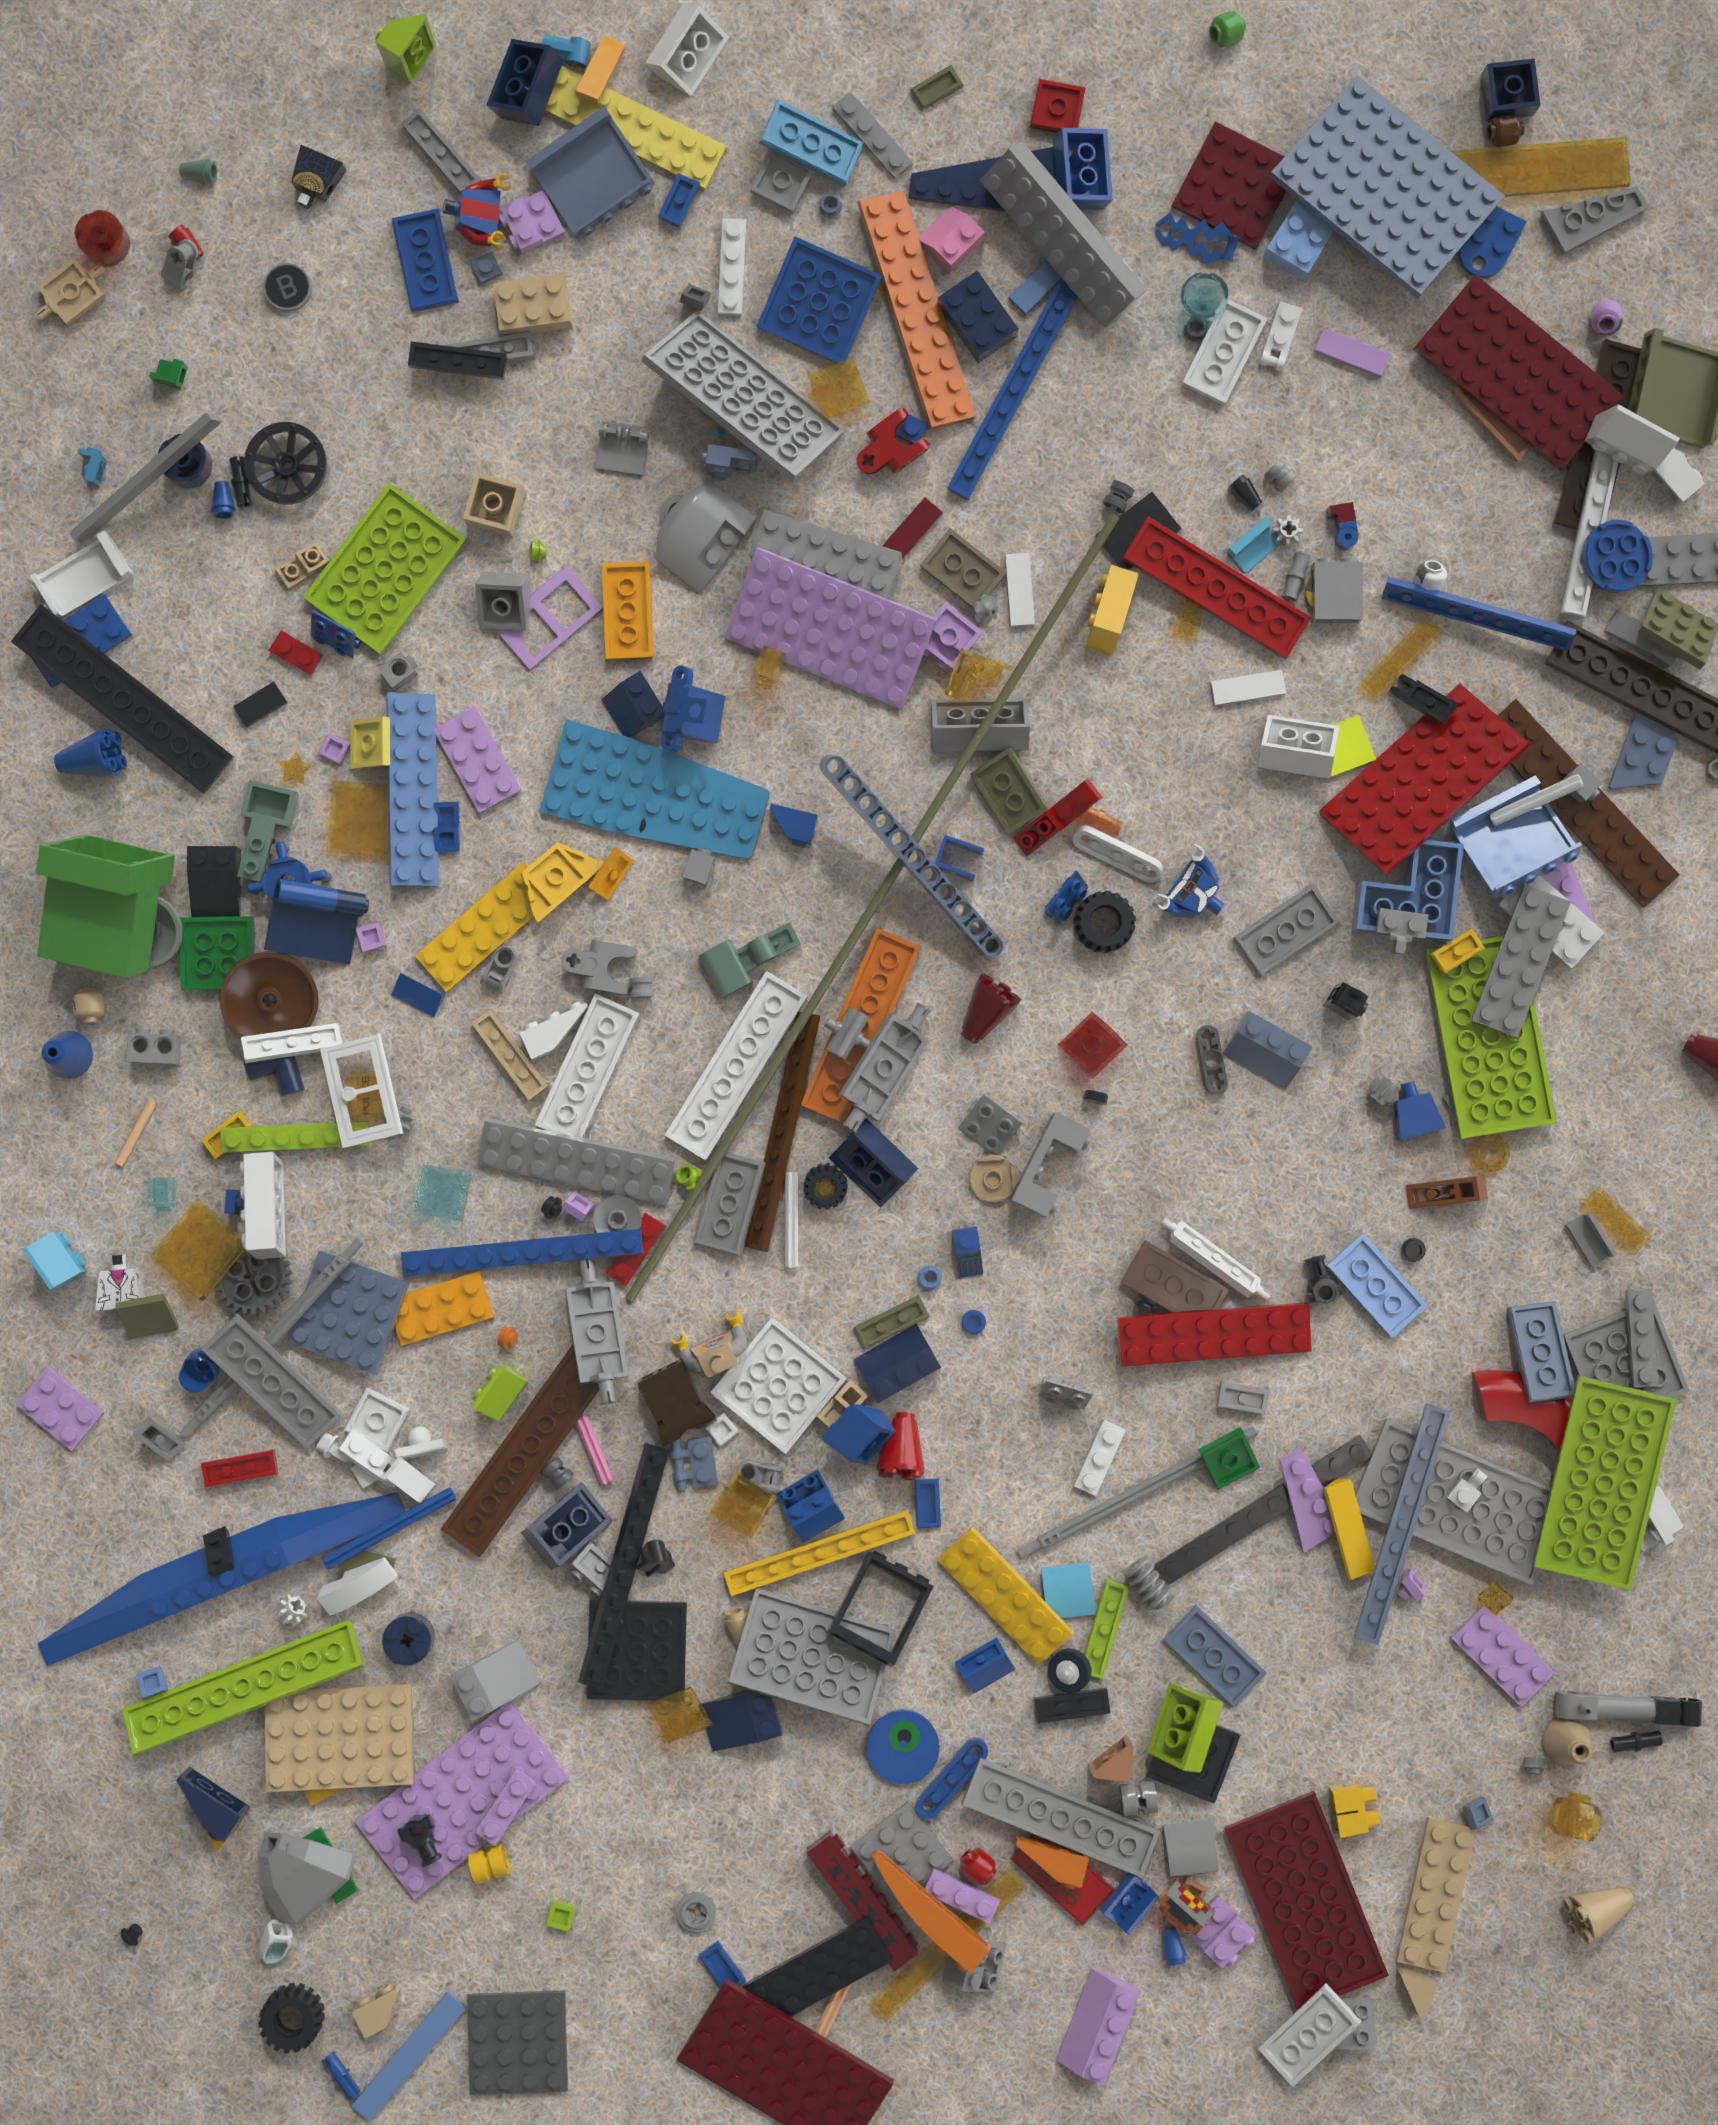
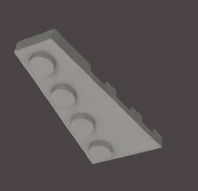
[1540,187,1649,255]

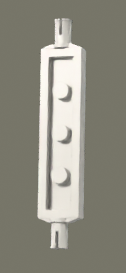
[1160,1216,1272,1302]

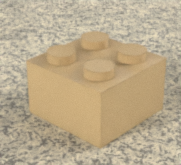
[463,472,525,538]

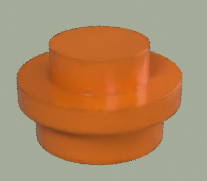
[497,1326,518,1351]

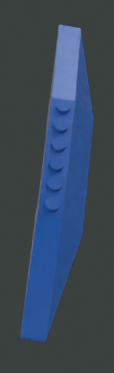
[38,1493,405,1666]

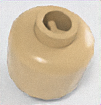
[72,988,105,1025]

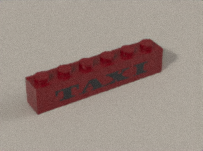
[806,1831,918,1972]

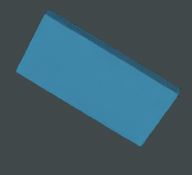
[759,99,864,187]

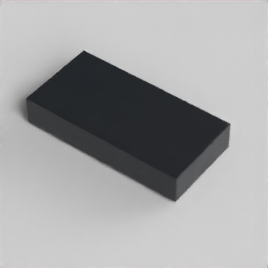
[233,681,288,728]

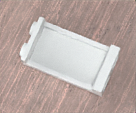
[30,530,134,619]

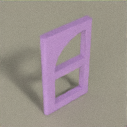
[494,565,603,670]

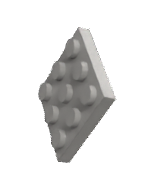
[851,1801,953,1906]

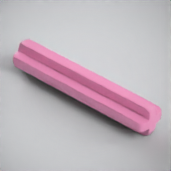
[576,1415,613,1485]

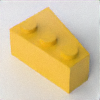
[1085,565,1139,656]

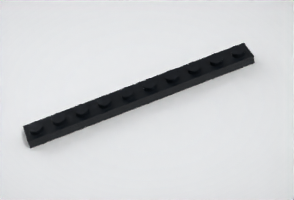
[1155,1435,1372,1585]
[578,1443,670,1688]

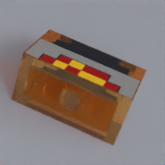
[1157,1877,1215,1936]

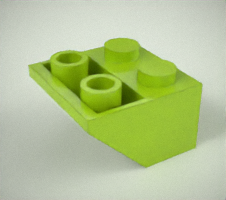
[471,1363,529,1421]

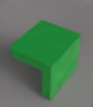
[149,359,188,390]

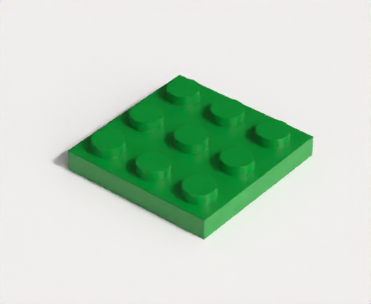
[179,916,254,990]

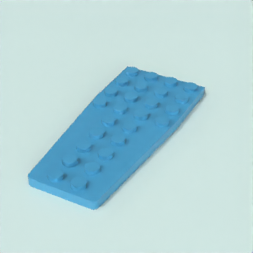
[539,719,770,860]

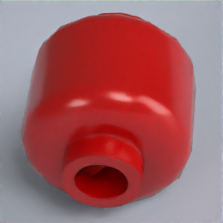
[960,1848,997,1885]

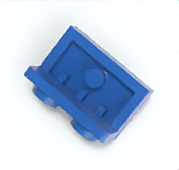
[1100,1873,1159,1934]

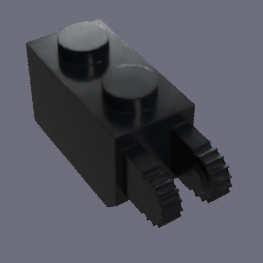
[1323,982,1369,1020]

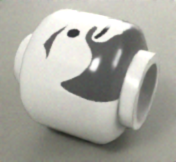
[1413,560,1447,591]

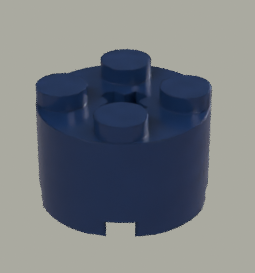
[158,434,212,488]
[382,1612,435,1666]

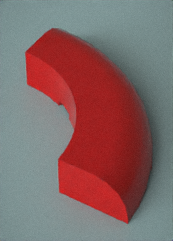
[1472,1370,1572,1455]

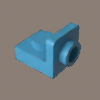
[78,447,107,487]

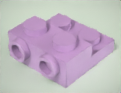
[498,190,565,255]
[923,602,983,673]
[1185,1894,1255,1968]

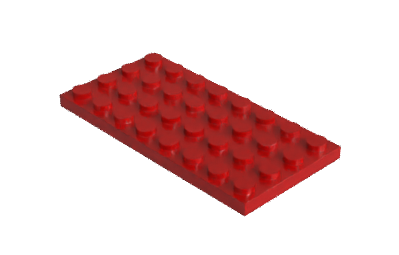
[1319,683,1529,876]

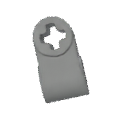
[161,239,198,290]
[480,946,518,994]
[737,1460,785,1492]

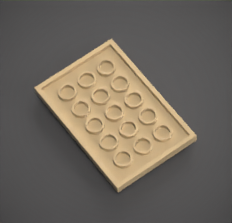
[265,1684,414,1792]

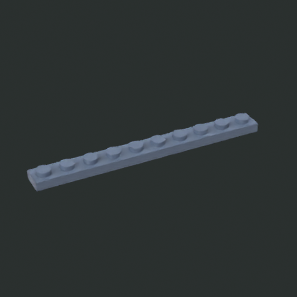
[1353,1403,1451,1645]

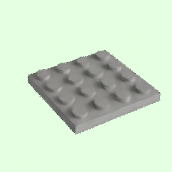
[1563,1300,1690,1398]

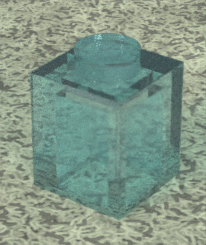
[147,1177,177,1212]

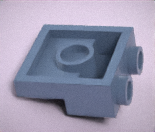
[701,444,758,480]

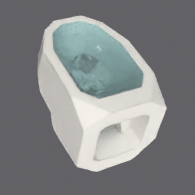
[259,1920,293,1964]

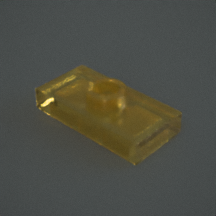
[1172,596,1204,642]

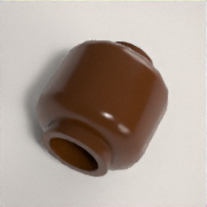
[1486,113,1524,147]

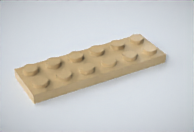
[1396,1816,1476,1973]

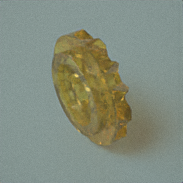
[1470,1134,1510,1172]

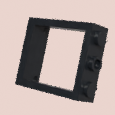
[826,1551,934,1667]

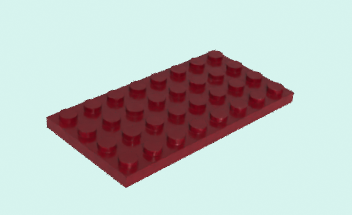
[1413,274,1624,471]
[1224,1791,1389,2010]
[676,1978,894,2125]

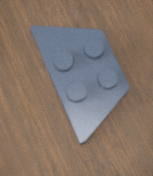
[1608,712,1678,789]

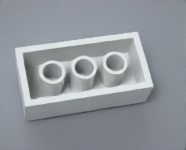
[240,1152,286,1259]

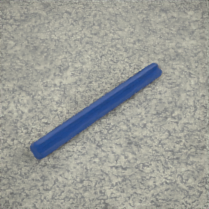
[323,1488,456,1569]

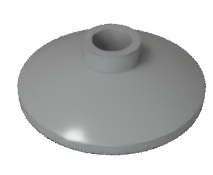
[593,1195,642,1233]

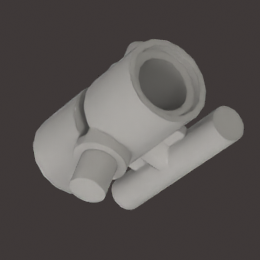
[824,1007,871,1060]

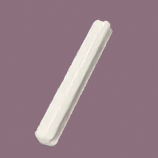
[1489,774,1584,826]
[785,1172,798,1268]

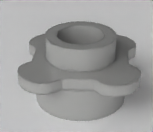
[1520,1757,1548,1775]

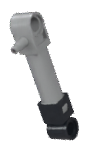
[1555,1690,1703,1727]

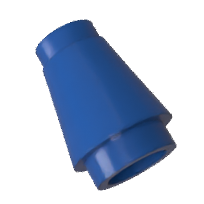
[211,481,235,519]
[1162,1927,1187,1966]

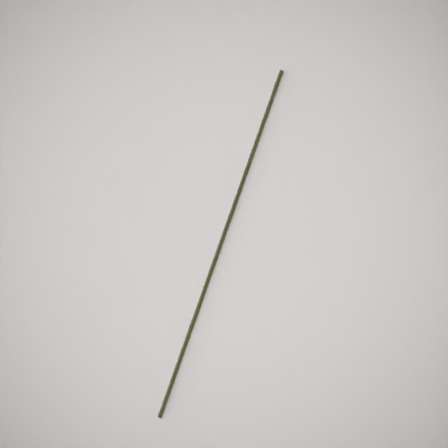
[625,513,1120,1303]

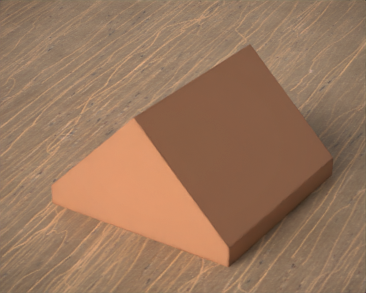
[1088,1735,1134,1783]

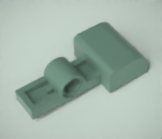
[237,780,299,882]
[698,922,801,999]

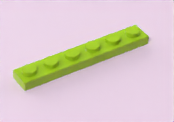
[220,1121,370,1152]

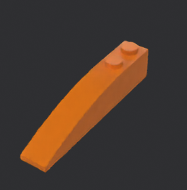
[872,1849,992,1974]

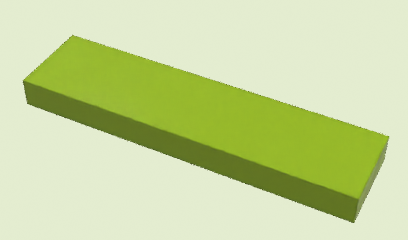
[1084,1578,1130,1680]

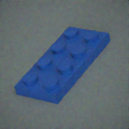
[32,594,132,688]

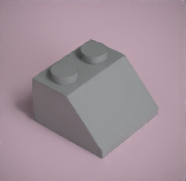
[475,572,532,631]

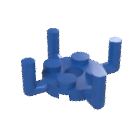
[246,841,332,901]

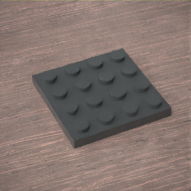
[467,1990,568,2095]

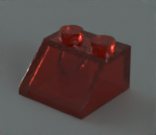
[1058,1012,1128,1079]

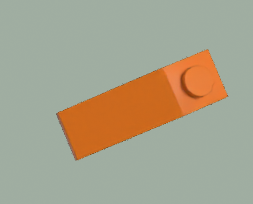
[1015,1835,1089,1889]

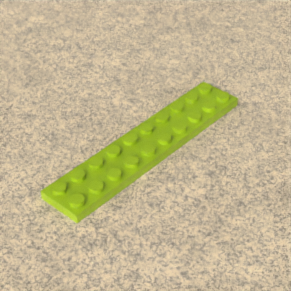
[122,1619,365,1756]

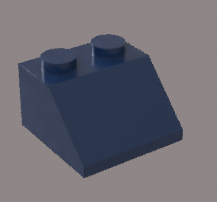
[601,670,663,738]

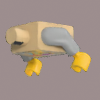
[671,1309,747,1378]

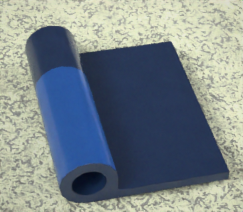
[264,878,369,964]

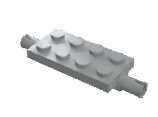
[839,1003,931,1133]
[565,1258,629,1405]

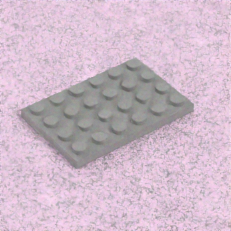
[728,1588,896,1726]

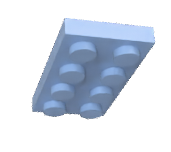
[1326,1233,1428,1338]

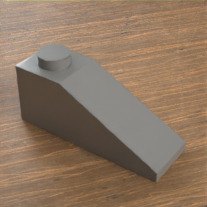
[1604,610,1677,669]

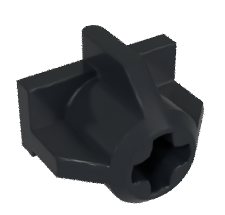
[636,1539,675,1577]

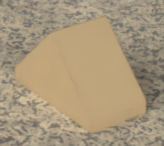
[1396,1967,1437,2020]

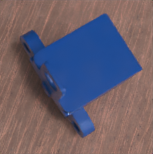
[660,665,725,753]

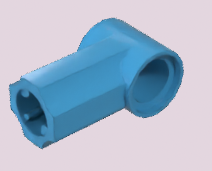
[542,34,591,69]

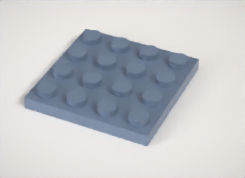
[287,1250,410,1375]

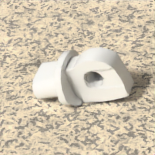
[316,1432,352,1463]

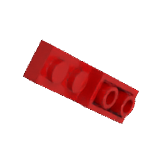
[1013,779,1103,856]

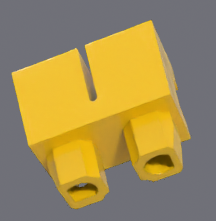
[1329,1784,1381,1838]

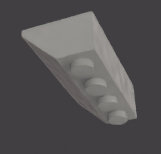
[931,698,1030,752]

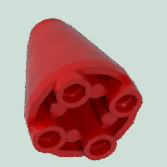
[876,1412,925,1481]

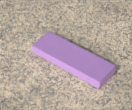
[1314,328,1390,378]

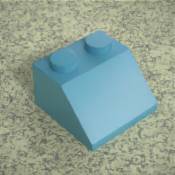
[22,1232,86,1290]

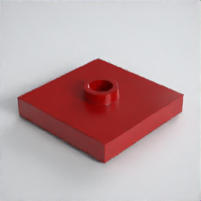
[1030,79,1086,133]

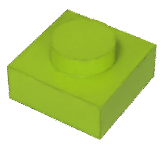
[546,1899,577,1932]

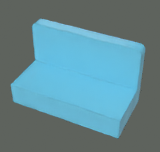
[1227,516,1281,573]

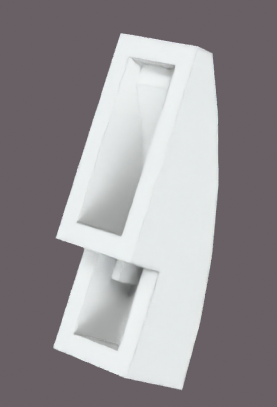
[317,1557,397,1616]

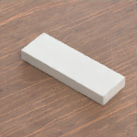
[1005,553,1035,627]
[1210,670,1286,706]

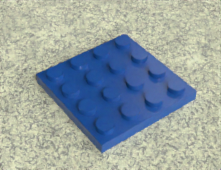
[756,236,883,366]

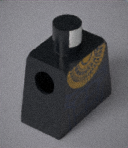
[292,145,346,209]

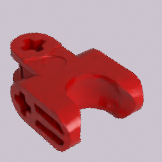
[856,408,931,475]

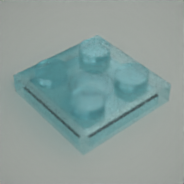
[413,1164,472,1221]

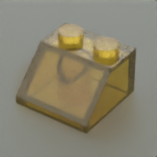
[710,1471,777,1538]

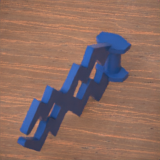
[1155,212,1240,263]

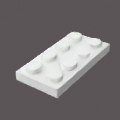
[1182,298,1268,405]
[1498,875,1605,969]
[1258,1984,1362,2087]

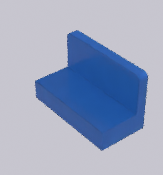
[955,1637,1015,1693]

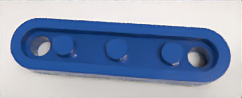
[916,1737,988,1820]

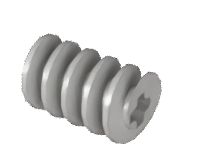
[1125,1556,1175,1611]

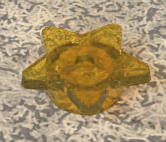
[279,753,311,783]

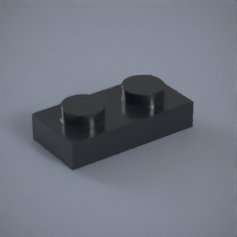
[203,1526,235,1577]

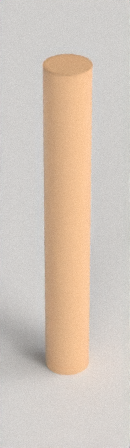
[115,1098,158,1167]

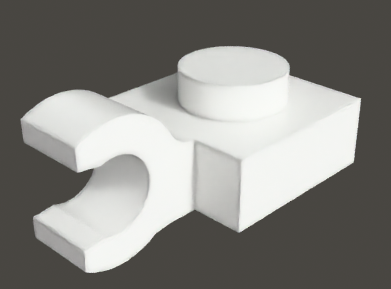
[1446,1468,1487,1513]

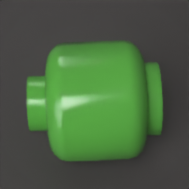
[1209,11,1246,47]

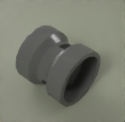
[1103,480,1135,513]
[540,1457,574,1491]

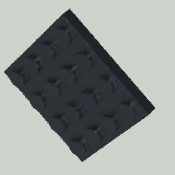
[587,1600,687,1701]

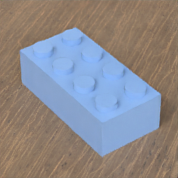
[1263,200,1335,281]

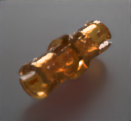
[1079,808,1124,836]

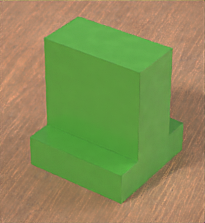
[36,834,175,978]

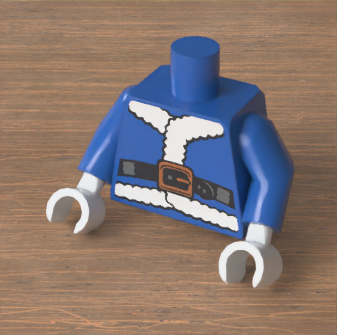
[1152,844,1225,918]

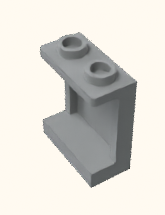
[1311,558,1363,623]

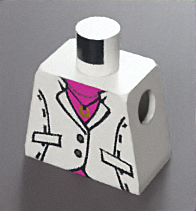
[95,1254,146,1310]

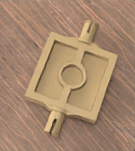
[35,257,106,326]

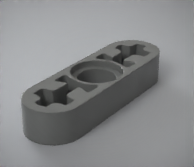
[1196,1025,1228,1094]

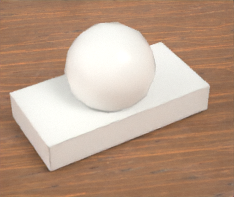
[395,1426,448,1460]

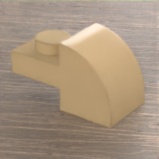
[816,1380,868,1428]

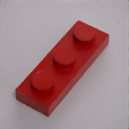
[606,1212,666,1286]
[201,1449,279,1487]

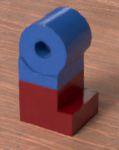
[1326,502,1359,550]

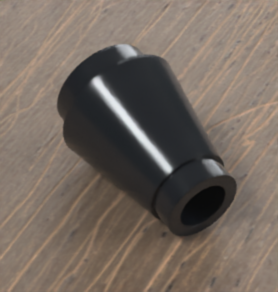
[1229,474,1263,511]

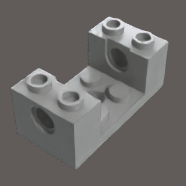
[1010,1112,1092,1217]

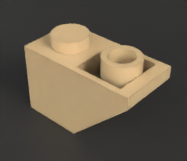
[351,1983,401,2039]

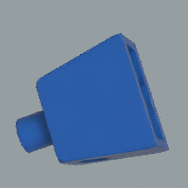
[1393,1081,1446,1140]

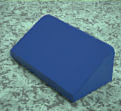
[391,973,445,1017]

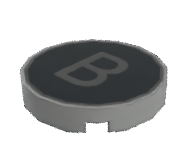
[263,263,312,312]

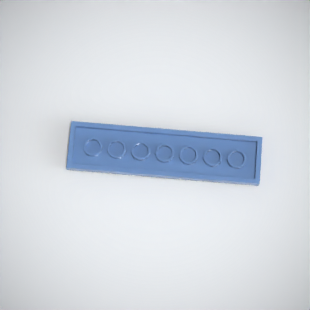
[386,692,439,887]

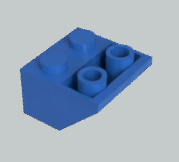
[822,1403,896,1465]
[776,1469,845,1543]

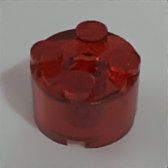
[75,210,130,267]

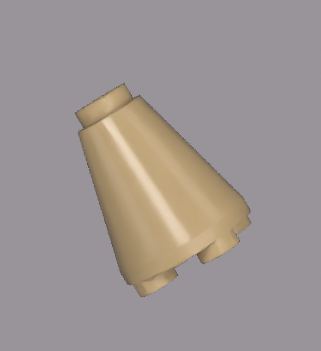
[1542,1717,1592,1766]
[1562,1888,1635,1944]

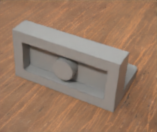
[1565,1213,1618,1267]

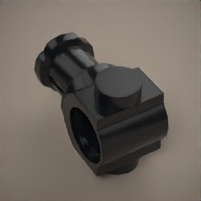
[1304,1254,1343,1304]
[397,1814,442,1867]

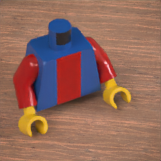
[442,173,511,250]

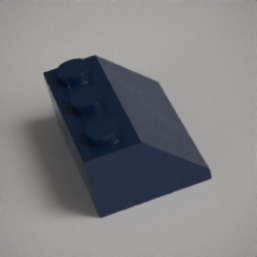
[829,1118,919,1208]
[854,1324,941,1403]

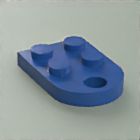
[1459,206,1527,278]

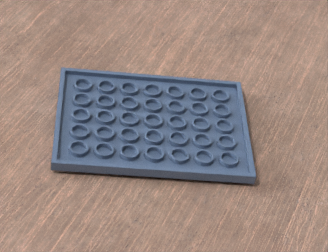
[1269,75,1505,298]

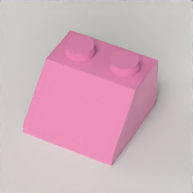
[919,206,985,273]

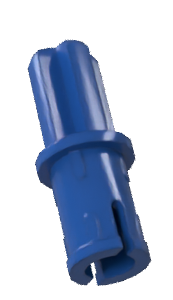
[321,2051,361,2099]

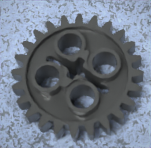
[212,1239,293,1316]

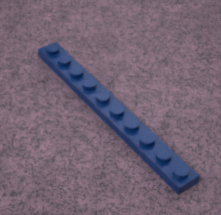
[947,279,1078,501]
[401,1229,644,1277]

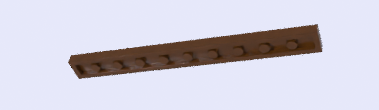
[745,1011,820,1252]

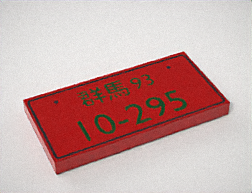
[1010,1833,1115,1926]

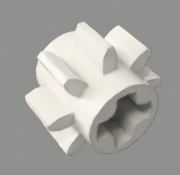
[1272,515,1303,547]
[276,1594,307,1627]

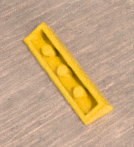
[1323,1479,1375,1580]

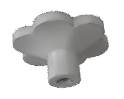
[973,594,998,623]

